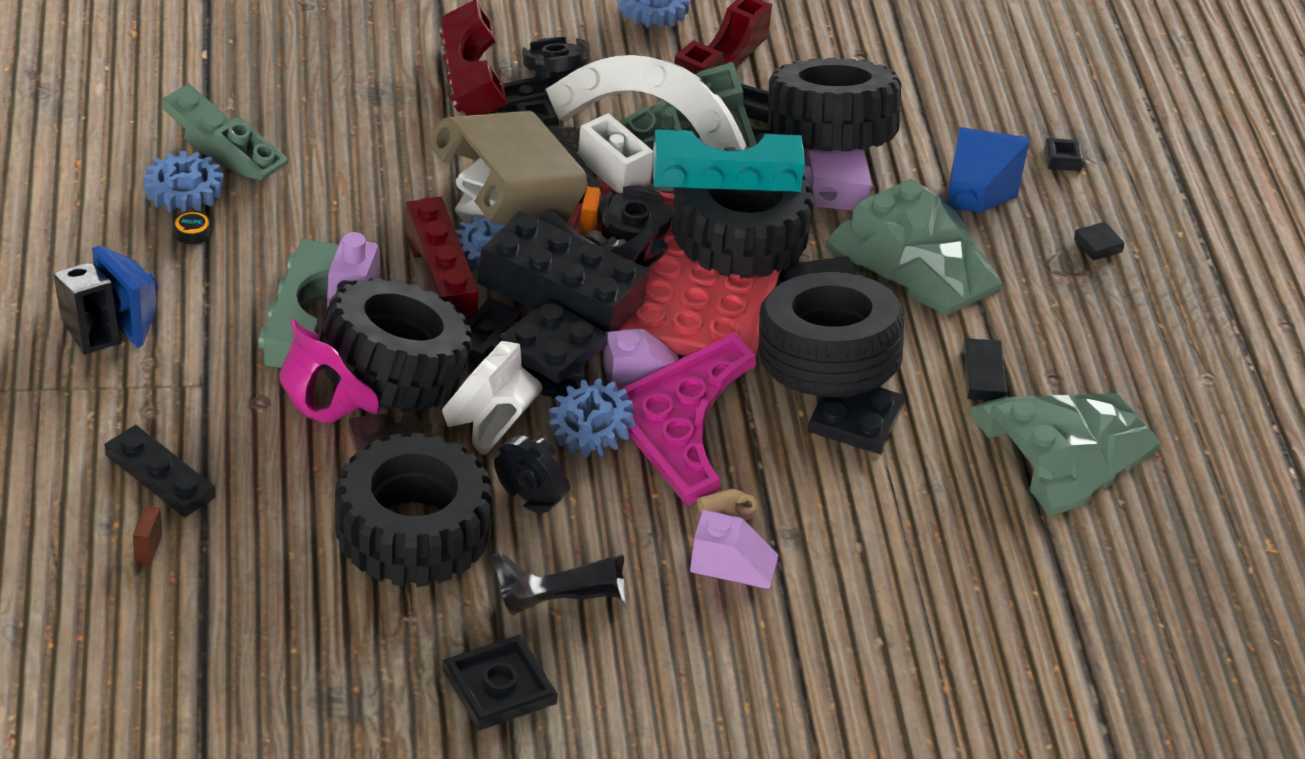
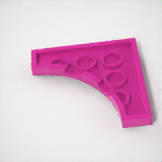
[613,333,756,506]

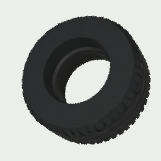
[759,272,904,397]

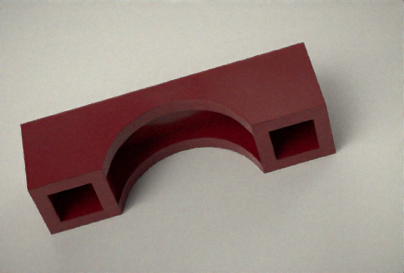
[440,0,507,116]
[674,0,772,74]
[405,196,479,321]

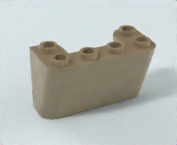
[427,111,588,225]

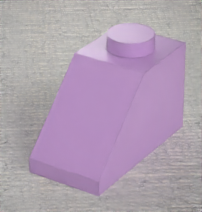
[603,328,679,390]
[690,510,778,589]

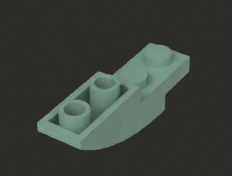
[161,83,289,180]

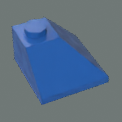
[947,127,1030,213]
[92,245,158,348]

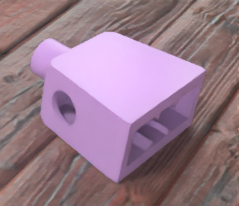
[803,149,872,211]
[327,232,381,310]

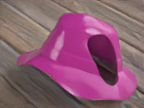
[279,319,381,424]

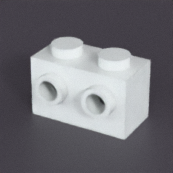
[578,113,653,193]

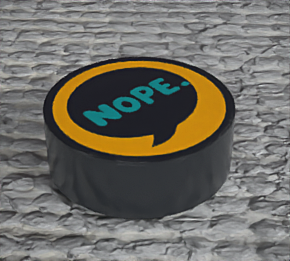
[173,211,211,245]

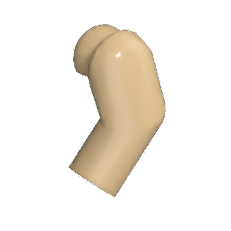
[697,489,758,520]

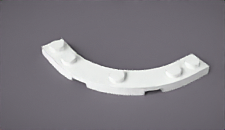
[546,55,747,150]

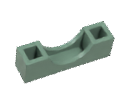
[258,239,339,368]

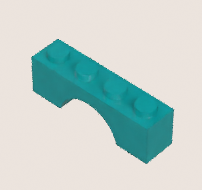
[652,130,805,192]

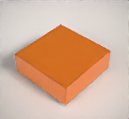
[580,186,601,236]

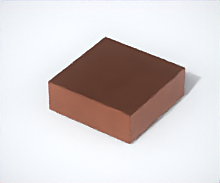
[133,505,162,566]

